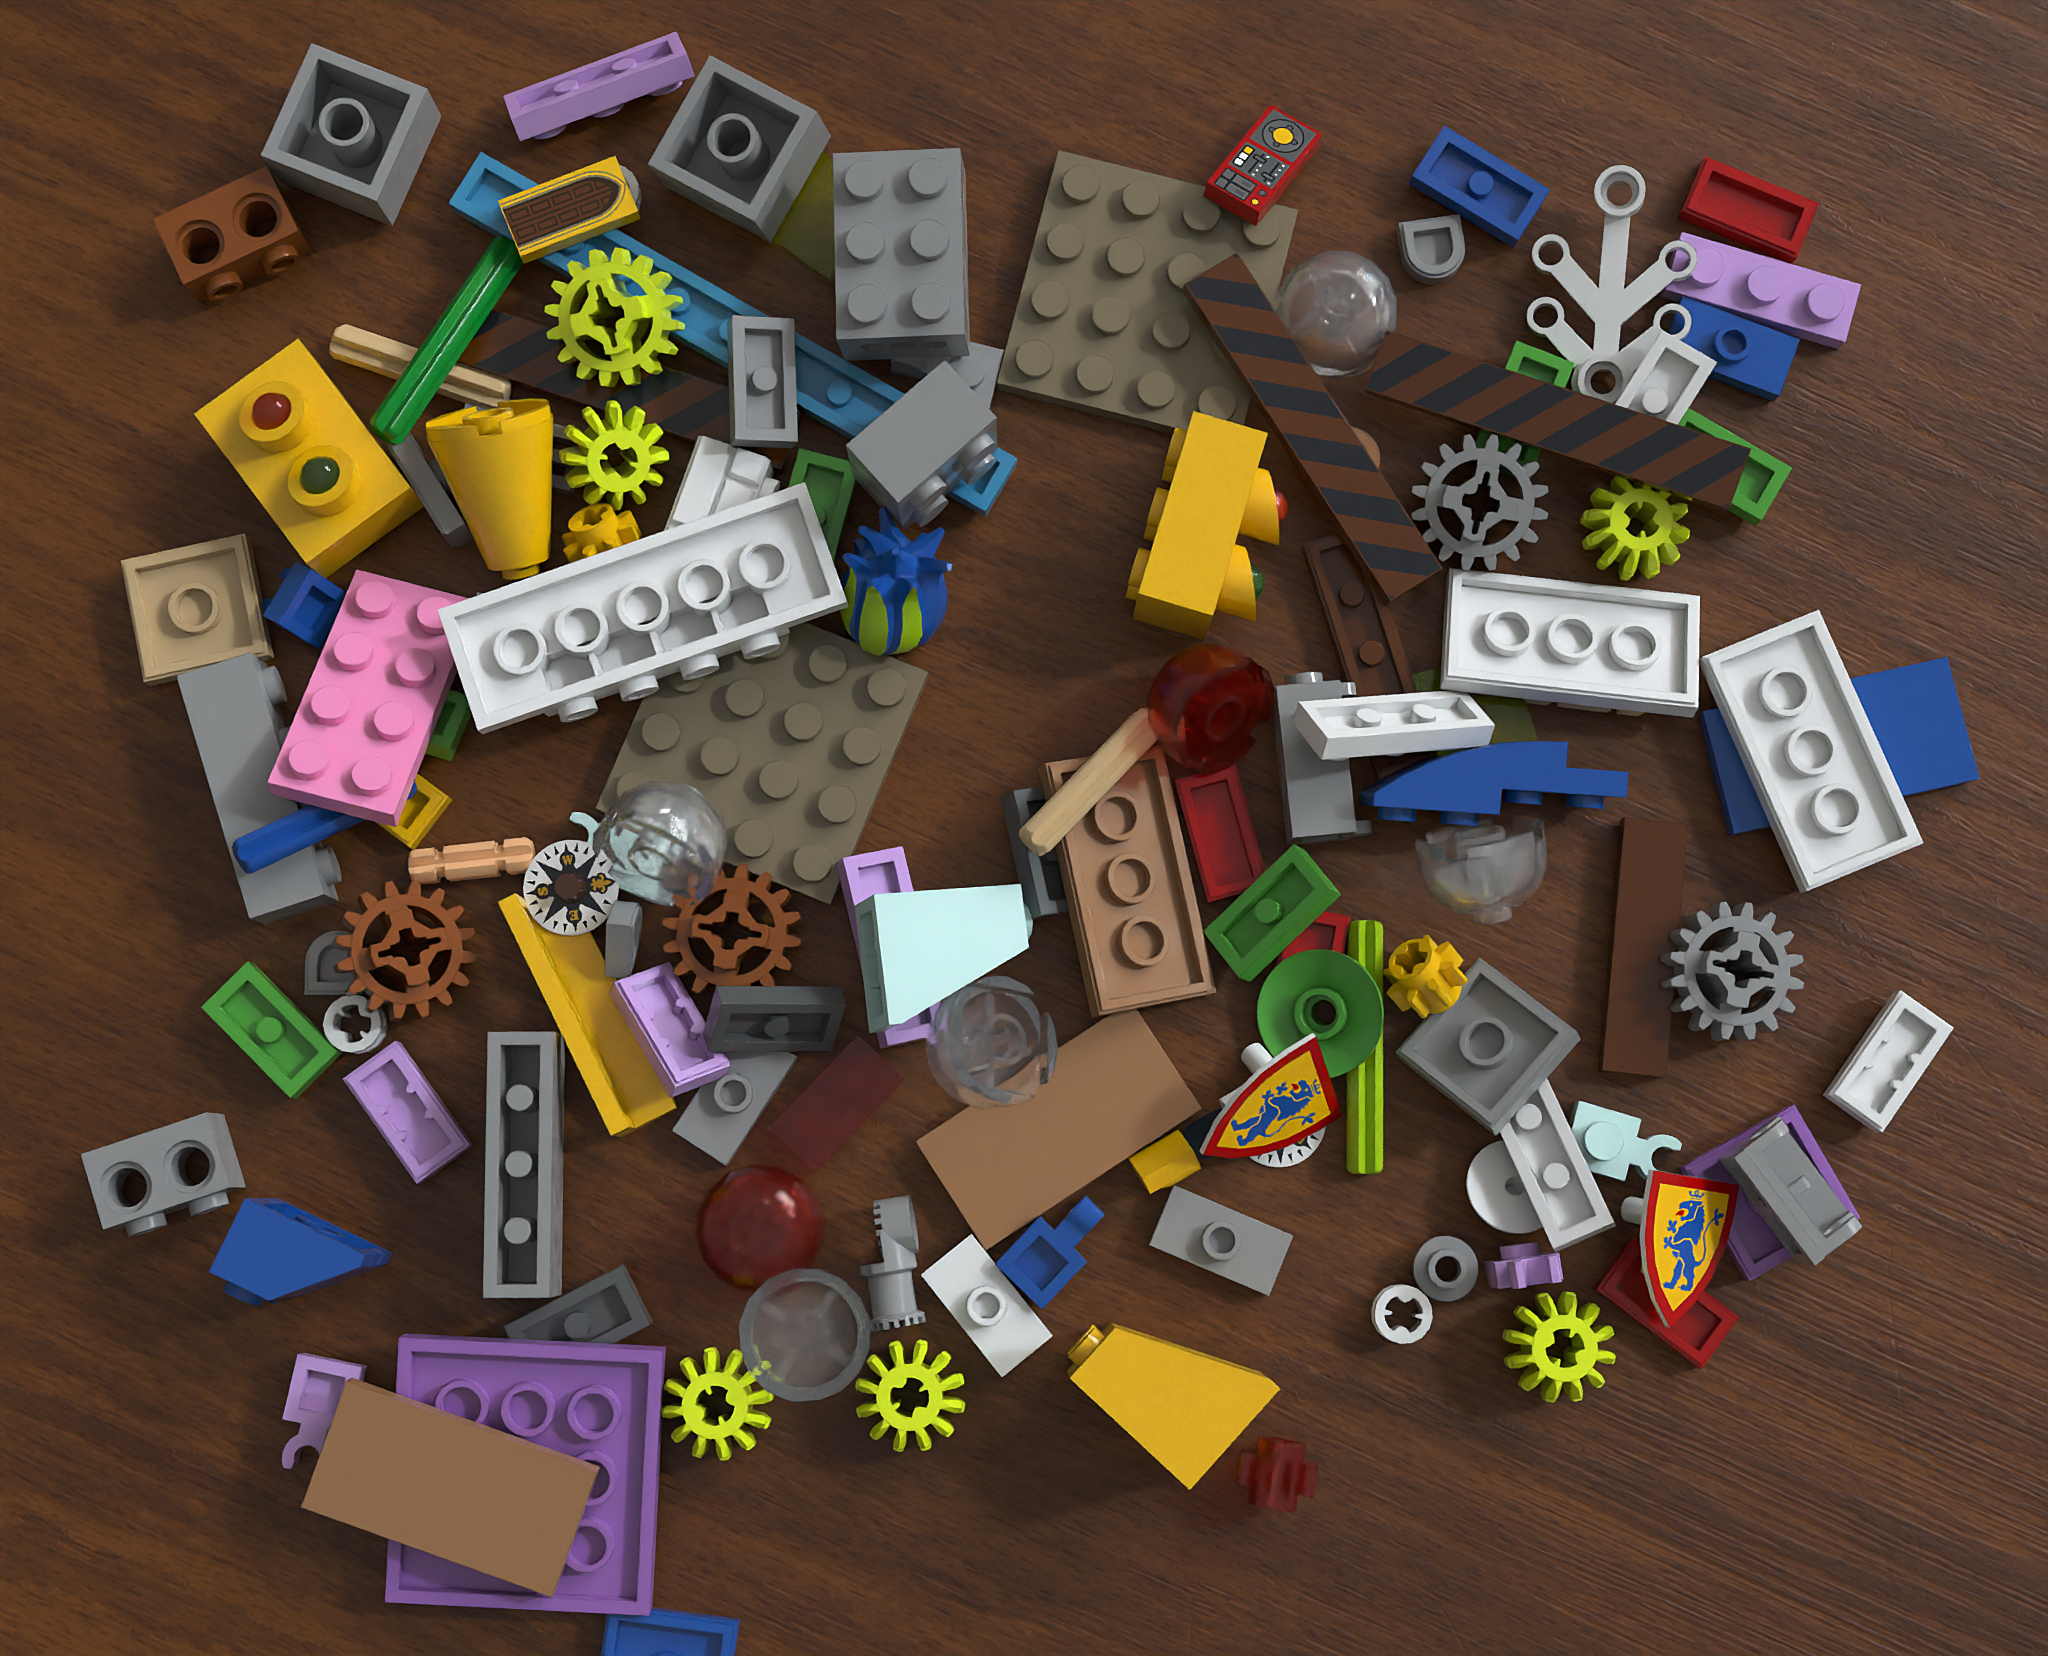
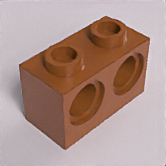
[152,166,313,304]

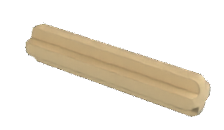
[329,324,511,409]
[1019,708,1164,856]

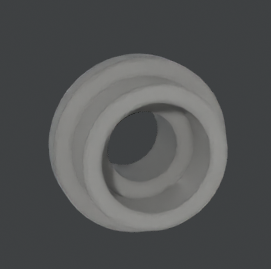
[1412,1236,1478,1301]

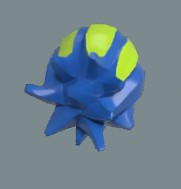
[840,507,953,656]

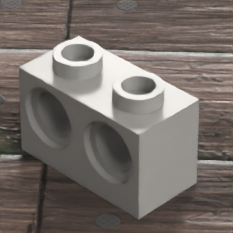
[81,1112,246,1237]

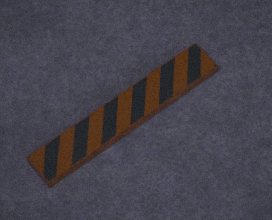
[1182,253,1443,605]
[440,294,803,475]
[1364,330,1751,513]

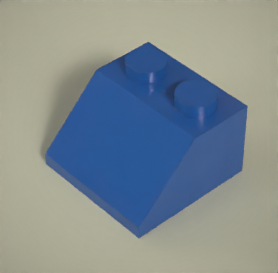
[209,1198,393,1306]

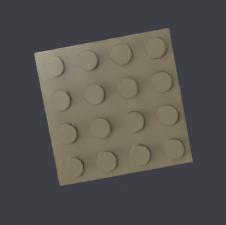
[997,150,1298,434]
[595,622,929,907]

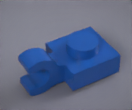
[995,1195,1104,1309]

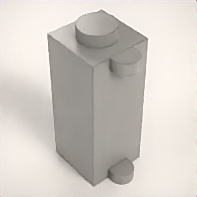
[1271,672,1372,845]

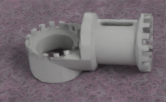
[858,1195,926,1332]

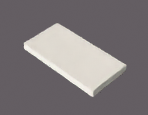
[1440,568,1700,718]
[1699,610,1923,893]

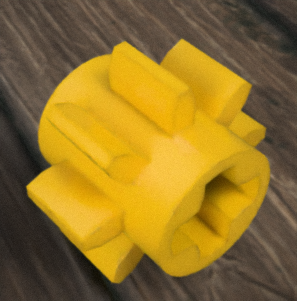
[562,503,642,563]
[1383,935,1468,1018]

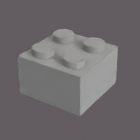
[260,43,442,226]
[648,55,831,243]
[846,360,997,532]

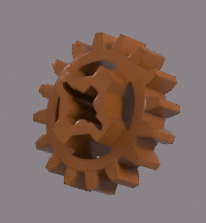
[662,863,803,996]
[332,880,477,1021]

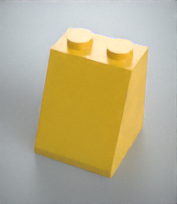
[1067,1322,1280,1490]

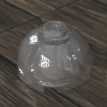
[1274,250,1397,380]
[592,781,727,906]
[1415,815,1548,924]
[925,976,1058,1109]
[739,1268,871,1402]

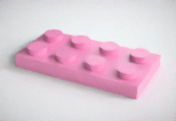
[267,569,469,827]

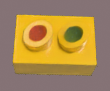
[194,339,424,578]
[1125,411,1289,640]

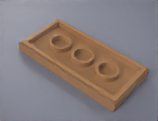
[1038,745,1217,1018]
[915,1009,1202,1251]
[301,1377,600,1597]

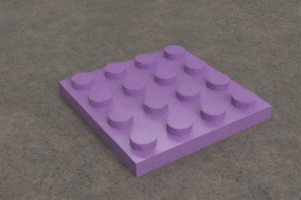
[385,1333,666,1616]

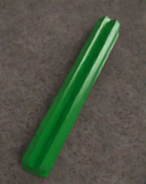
[370,236,523,446]

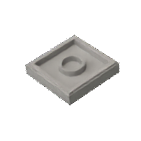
[1396,957,1581,1136]

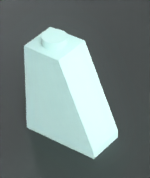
[855,884,1033,1033]

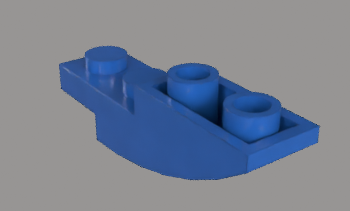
[1359,741,1629,826]

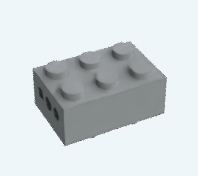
[833,148,970,361]

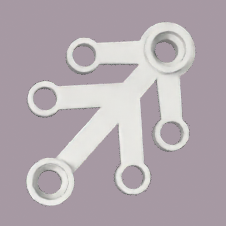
[1526,165,1697,404]

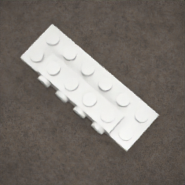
[437,482,849,734]

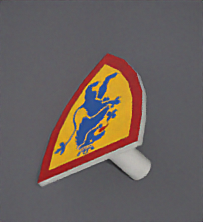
[1200,1033,1342,1159]
[1621,1169,1739,1328]

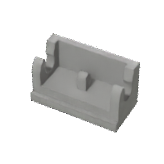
[1718,1116,1862,1266]

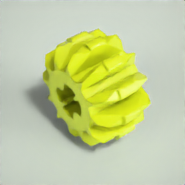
[559,400,669,511]
[1580,476,1690,581]
[1502,1291,1616,1403]
[855,1339,965,1452]
[662,1347,774,1461]

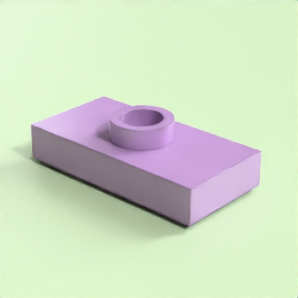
[609,962,731,1098]
[343,1041,474,1184]

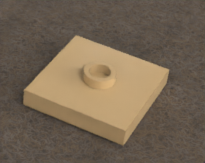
[121,533,274,686]

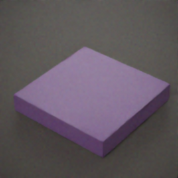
[1679,1104,1860,1281]

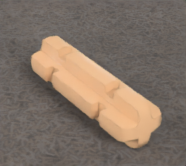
[408,837,535,885]

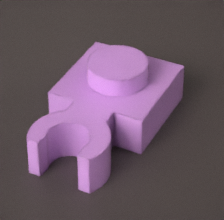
[1484,1241,1564,1289]
[282,1353,367,1469]

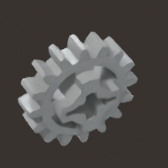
[1411,434,1549,571]
[1660,902,1804,1041]

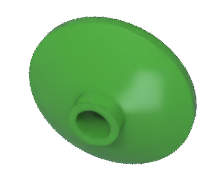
[1257,949,1384,1078]

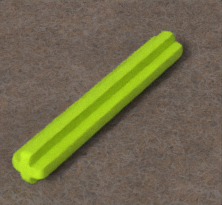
[1347,920,1383,1174]

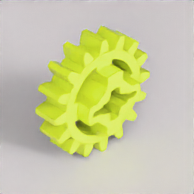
[544,247,685,387]

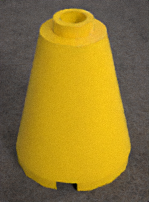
[425,399,553,580]

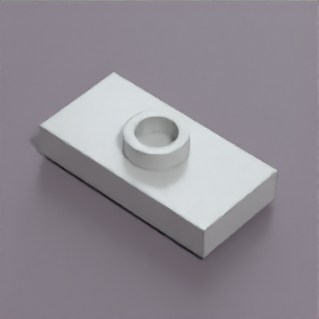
[1823,990,1954,1133]
[921,1234,1053,1377]

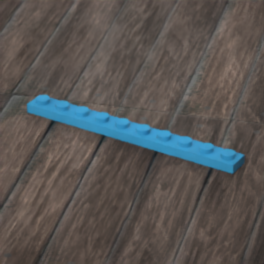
[448,152,1017,517]

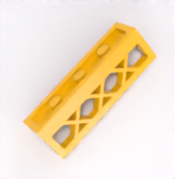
[498,893,679,1137]

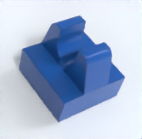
[262,561,347,650]

